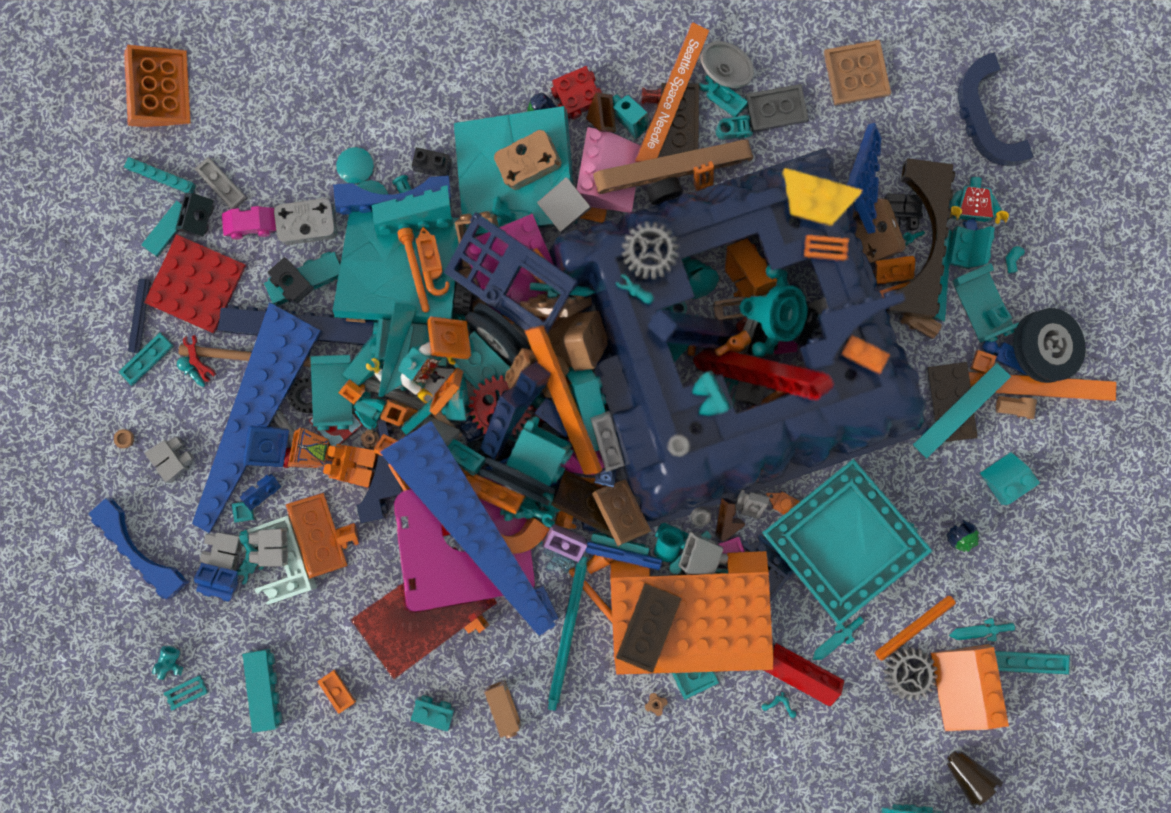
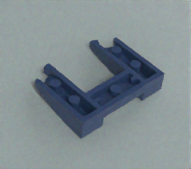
[742,535,794,602]

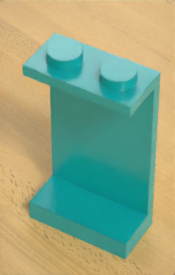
[952,263,1019,343]
[371,318,447,366]
[310,355,353,430]

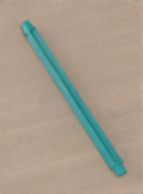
[547,556,588,711]

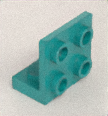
[947,226,995,269]

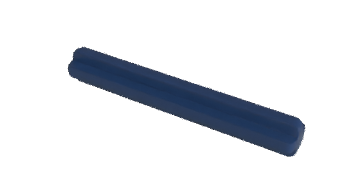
[128,278,150,353]

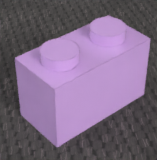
[542,524,587,562]

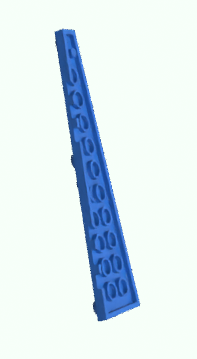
[192,302,322,533]
[380,421,556,636]

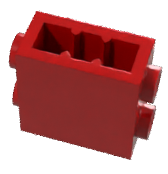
[550,66,602,120]

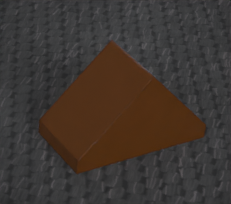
[586,93,616,133]

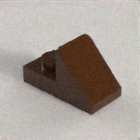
[715,498,746,541]

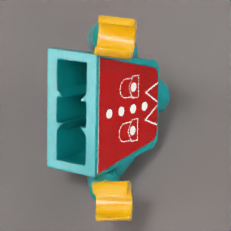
[949,177,1009,224]

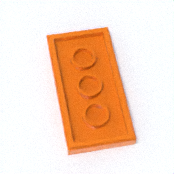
[285,493,348,579]

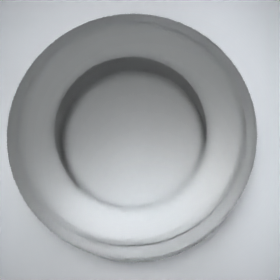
[668,435,689,456]
[691,507,711,527]

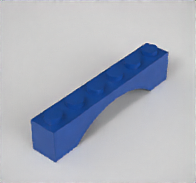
[333,176,451,215]
[88,498,189,599]

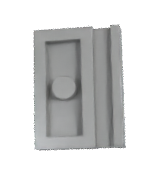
[734,490,769,519]

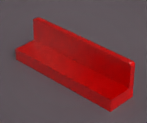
[763,643,845,706]

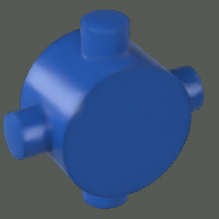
[962,218,978,231]

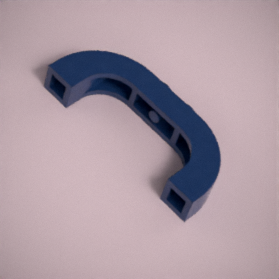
[958,52,1034,166]

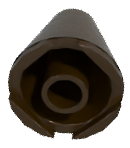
[947,751,1003,809]

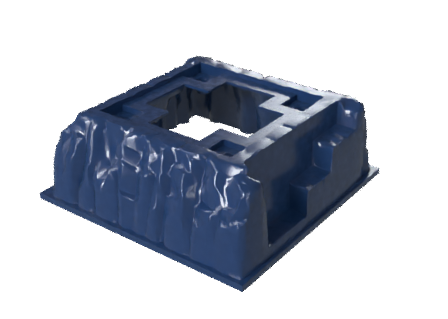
[545,148,929,528]

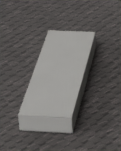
[195,157,247,209]
[590,411,625,472]

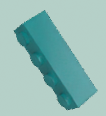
[264,252,341,306]
[242,649,282,733]

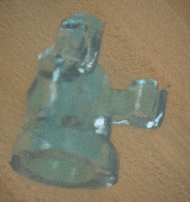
[543,548,575,574]

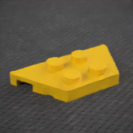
[783,168,862,226]

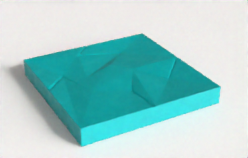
[454,106,577,237]
[333,211,459,324]
[762,458,933,626]

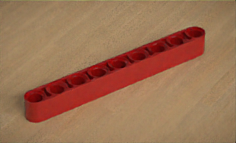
[693,348,834,400]

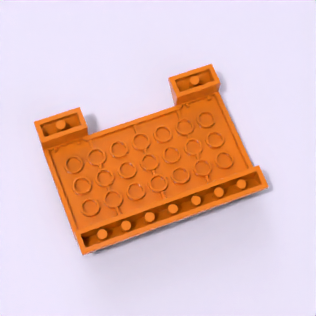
[610,551,773,675]

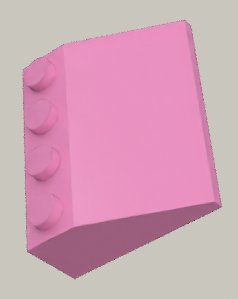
[577,127,641,213]

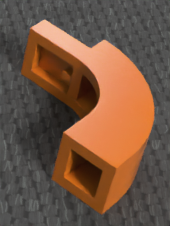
[500,518,549,554]

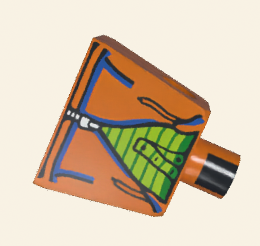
[288,428,333,468]

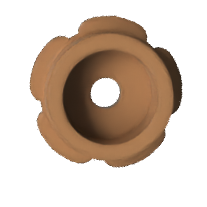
[361,429,380,448]

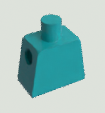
[612,94,649,139]

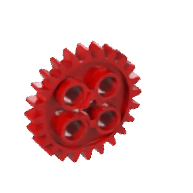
[468,374,533,435]

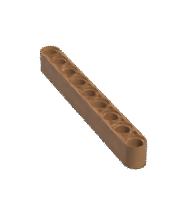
[593,139,754,194]

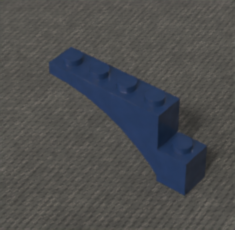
[805,291,905,370]
[480,362,551,460]
[356,419,403,524]

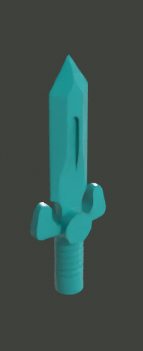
[530,282,595,298]
[812,616,865,660]
[949,618,1015,641]

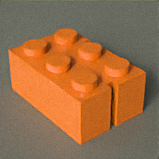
[725,238,777,299]

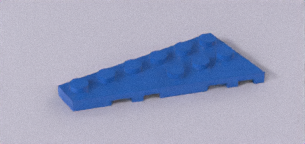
[846,123,882,234]

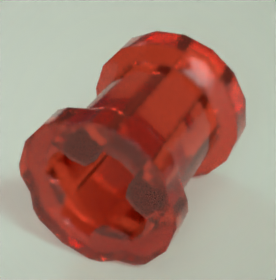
[641,87,661,105]

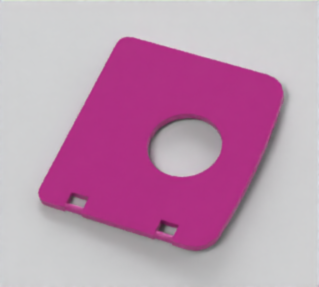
[394,477,535,611]

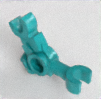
[500,498,556,527]
[236,529,265,585]

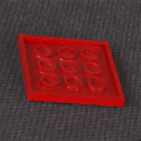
[144,234,246,334]

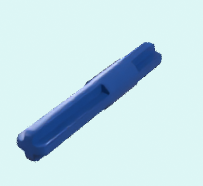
[585,542,662,570]

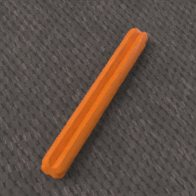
[875,596,956,661]

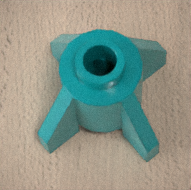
[354,397,386,430]

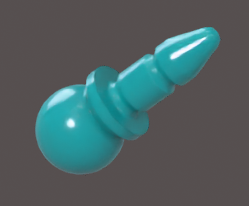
[177,356,205,387]

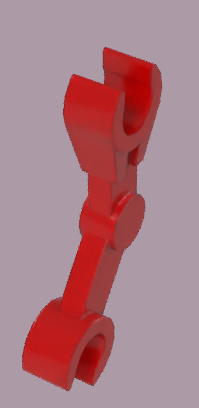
[183,335,216,382]

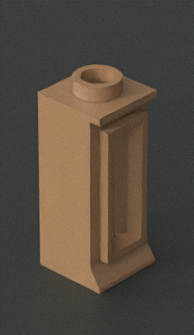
[713,297,747,321]

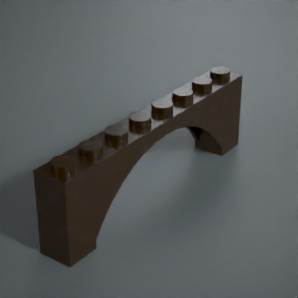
[886,158,955,319]

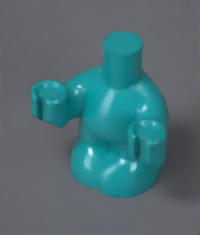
[152,646,184,680]

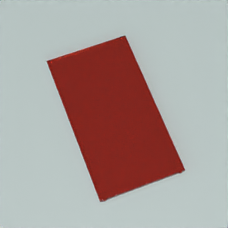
[350,547,497,680]

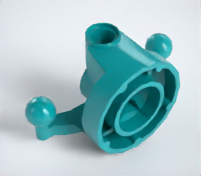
[740,265,807,357]

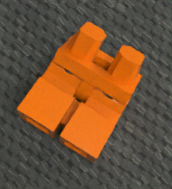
[323,444,378,488]

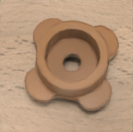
[645,693,667,716]

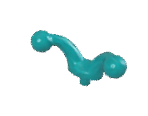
[761,692,797,718]

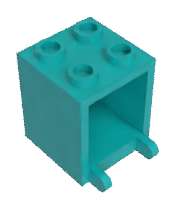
[506,416,573,486]

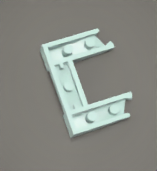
[242,515,317,605]

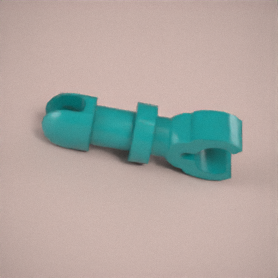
[616,275,654,304]

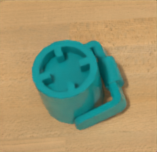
[654,523,689,562]

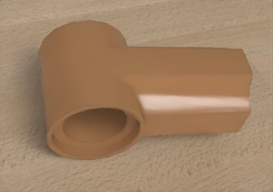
[900,315,942,339]
[996,396,1037,419]

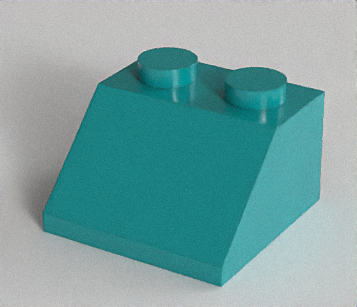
[980,452,1040,505]

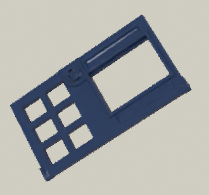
[444,212,579,334]

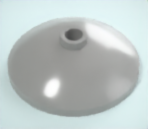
[701,41,754,88]

